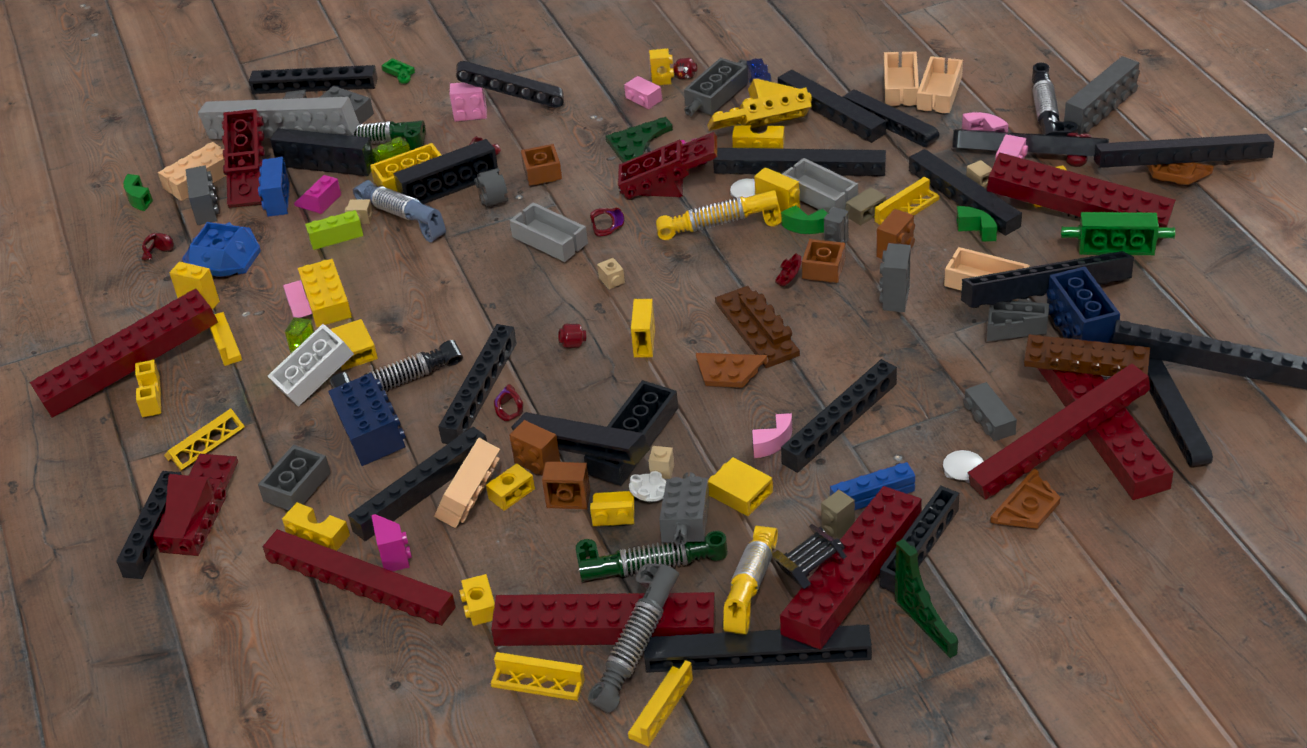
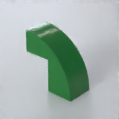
[123,174,153,211]
[781,205,828,234]
[956,206,997,242]

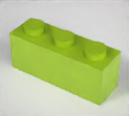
[305,210,363,250]

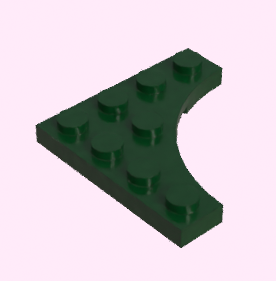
[606,117,673,163]
[895,539,958,658]

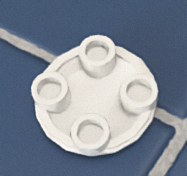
[730,179,755,198]
[943,450,984,483]
[629,471,666,502]

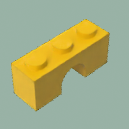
[732,125,785,149]
[135,360,161,417]
[282,502,350,551]

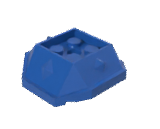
[182,222,261,277]

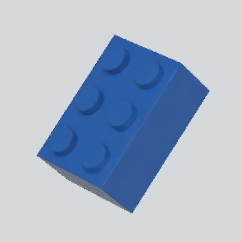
[258,157,290,217]

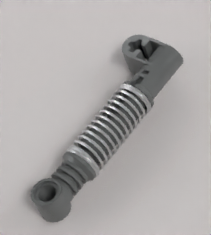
[588,563,680,713]

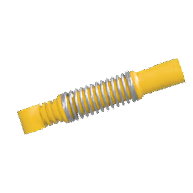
[656,190,781,240]
[723,525,778,635]

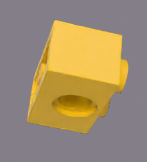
[649,48,674,85]
[486,463,535,511]
[459,574,495,626]

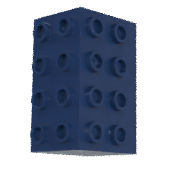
[1046,266,1120,343]
[328,372,406,466]

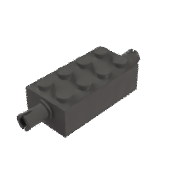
[684,58,748,116]
[659,472,710,546]

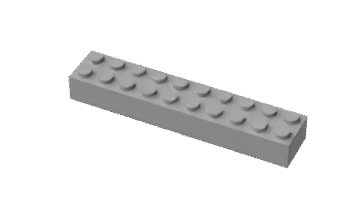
[198,97,359,139]

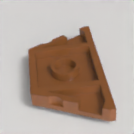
[1147,162,1214,185]
[696,353,768,388]
[990,468,1061,529]

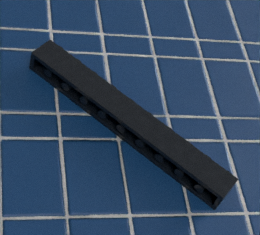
[1094,134,1275,168]
[713,148,886,176]
[961,251,1134,308]
[1111,320,1307,390]
[644,624,872,673]

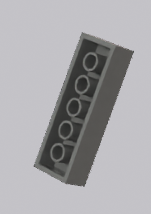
[1064,56,1140,134]

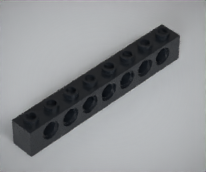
[249,65,378,94]
[438,324,517,444]
[781,359,897,473]

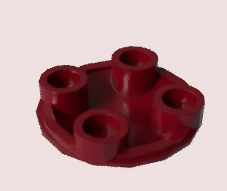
[775,253,802,287]

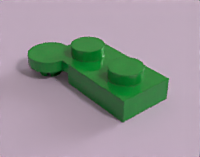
[381,58,415,84]

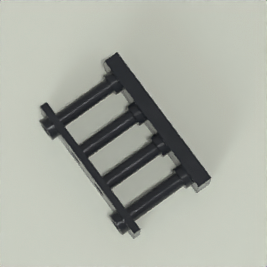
[772,524,847,589]

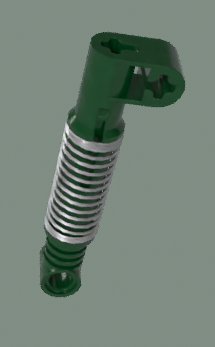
[352,120,426,150]
[576,531,728,582]

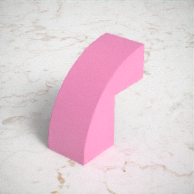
[962,112,1008,132]
[283,280,312,319]
[752,413,792,458]

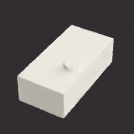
[268,324,354,407]

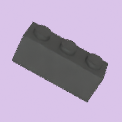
[963,382,1017,442]

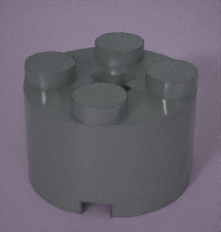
[474,168,508,207]

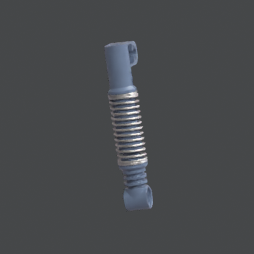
[353,180,446,242]

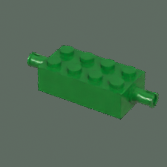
[1061,212,1175,255]

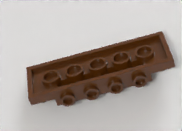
[715,286,800,369]
[1024,334,1150,376]

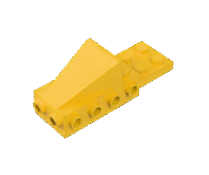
[707,79,812,131]

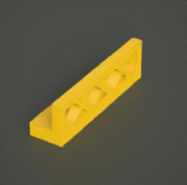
[875,177,940,225]
[210,312,242,366]
[164,408,245,471]
[491,652,585,701]
[628,660,693,747]

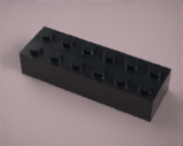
[270,128,375,176]
[393,139,499,204]
[584,380,678,486]

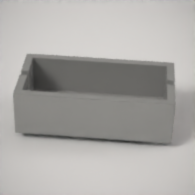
[782,158,858,213]
[510,202,588,262]

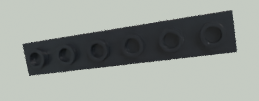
[116,471,182,579]
[880,485,960,593]

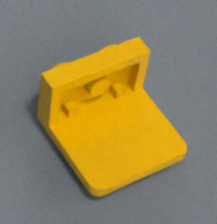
[590,491,634,526]

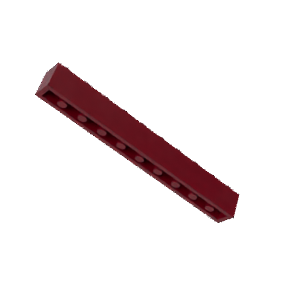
[967,363,1150,500]
[262,529,456,626]

